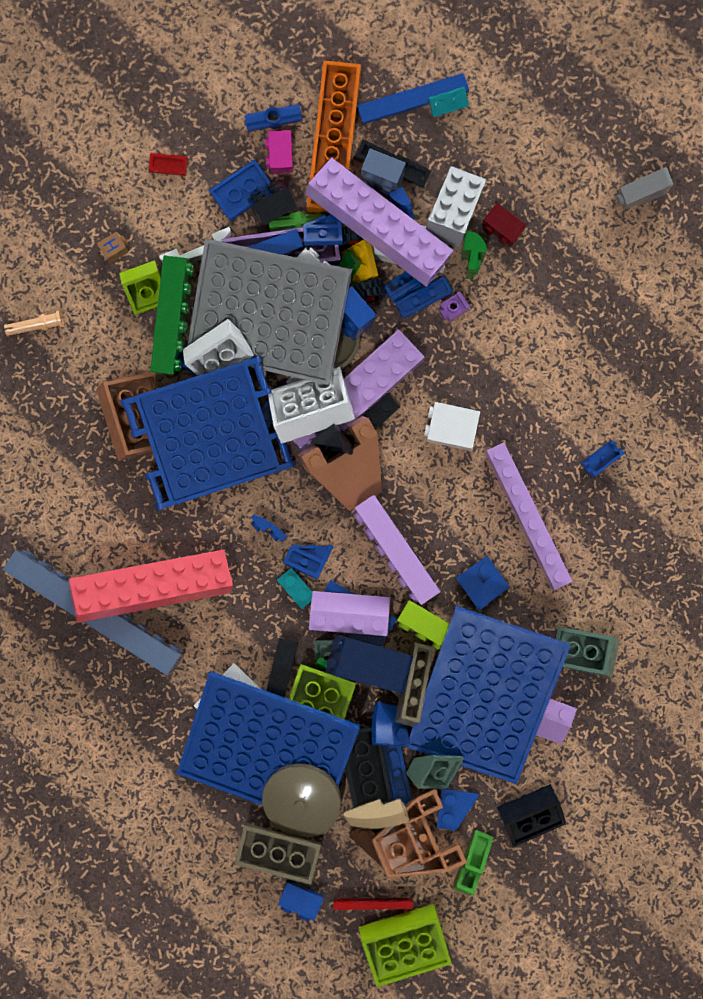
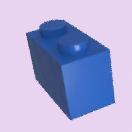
[278,880,324,921]

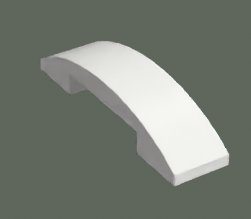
[159,227,232,263]

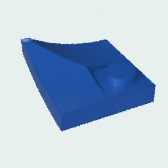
[456,556,509,610]
[372,702,410,747]

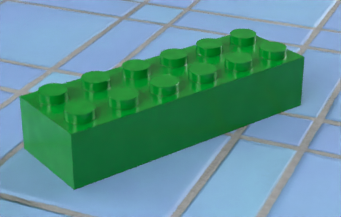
[150,255,194,375]

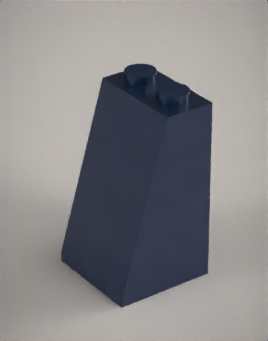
[325,634,414,694]

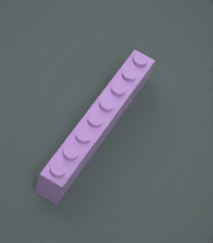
[485,443,572,591]

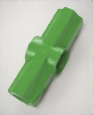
[269,212,325,232]

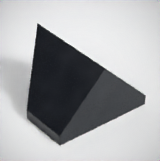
[311,424,354,455]

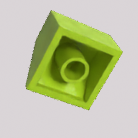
[119,260,161,315]

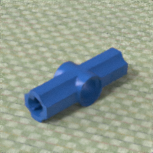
[244,104,302,132]

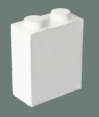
[424,402,480,451]

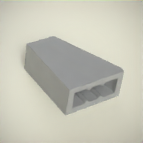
[616,167,673,210]

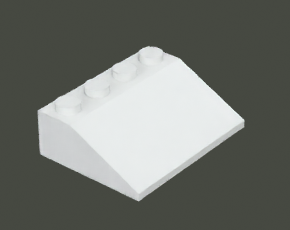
[268,367,355,444]

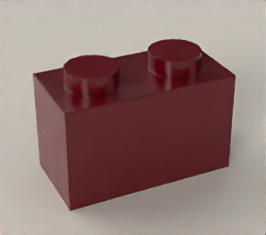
[482,203,527,247]

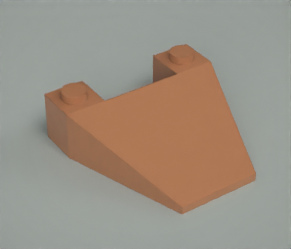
[297,416,382,511]
[371,789,467,878]

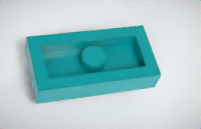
[428,87,469,117]
[277,568,312,609]

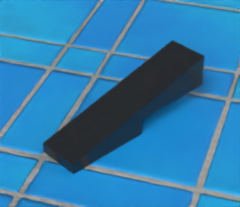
[353,139,431,188]
[266,638,298,698]

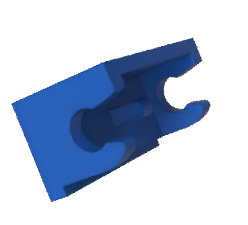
[384,272,423,304]
[580,441,625,479]

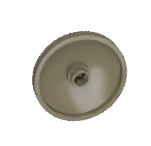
[262,763,341,837]

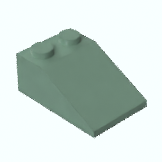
[556,627,620,678]

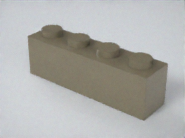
[394,642,434,727]

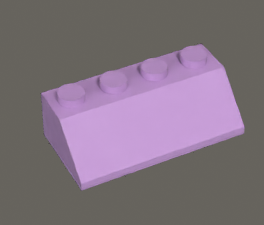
[309,591,390,636]
[536,699,577,744]

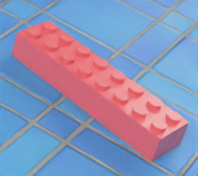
[69,550,233,623]

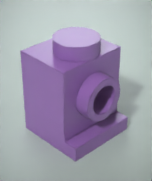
[439,291,470,323]

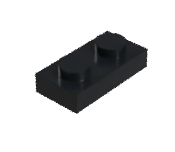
[363,394,400,430]

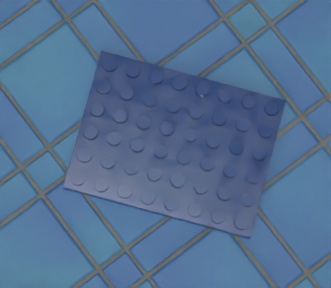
[406,606,570,784]
[176,671,360,805]

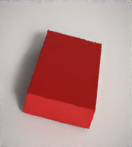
[148,153,188,176]

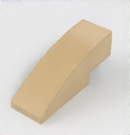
[343,799,410,828]

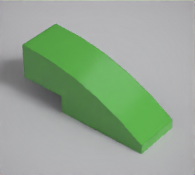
[452,830,494,896]

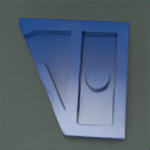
[303,214,343,246]
[283,545,334,580]
[436,789,479,831]

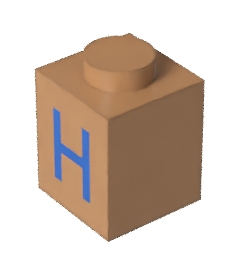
[97,232,129,264]

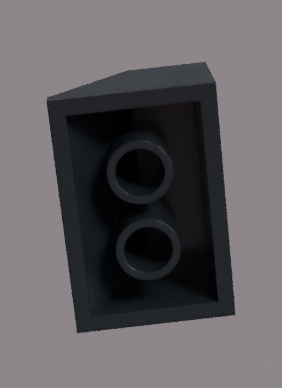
[497,784,567,847]

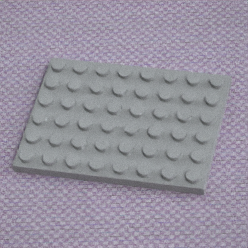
[187,239,352,385]

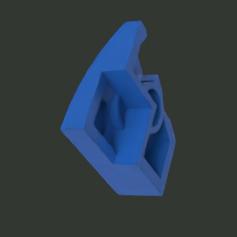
[388,187,415,219]

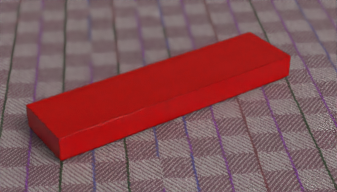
[333,898,413,910]

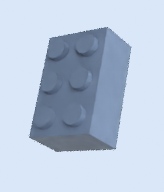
[361,149,406,200]

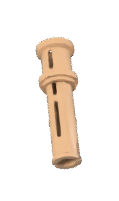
[4,310,64,336]

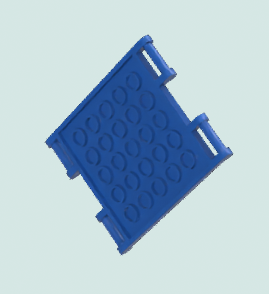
[120,356,295,510]

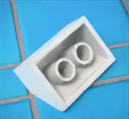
[183,319,254,376]

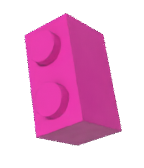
[265,130,293,174]

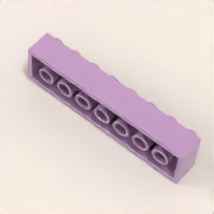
[306,158,454,287]
[292,329,425,453]

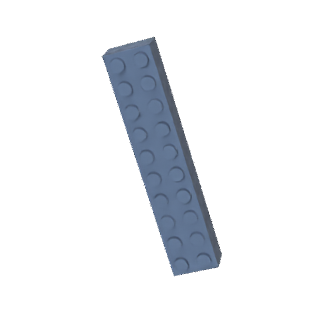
[2,550,184,676]

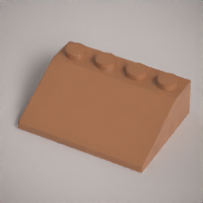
[96,372,160,461]

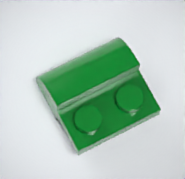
[461,231,487,279]

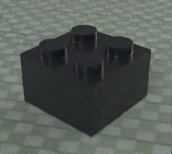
[247,181,297,225]

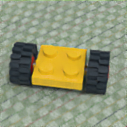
[339,226,386,303]

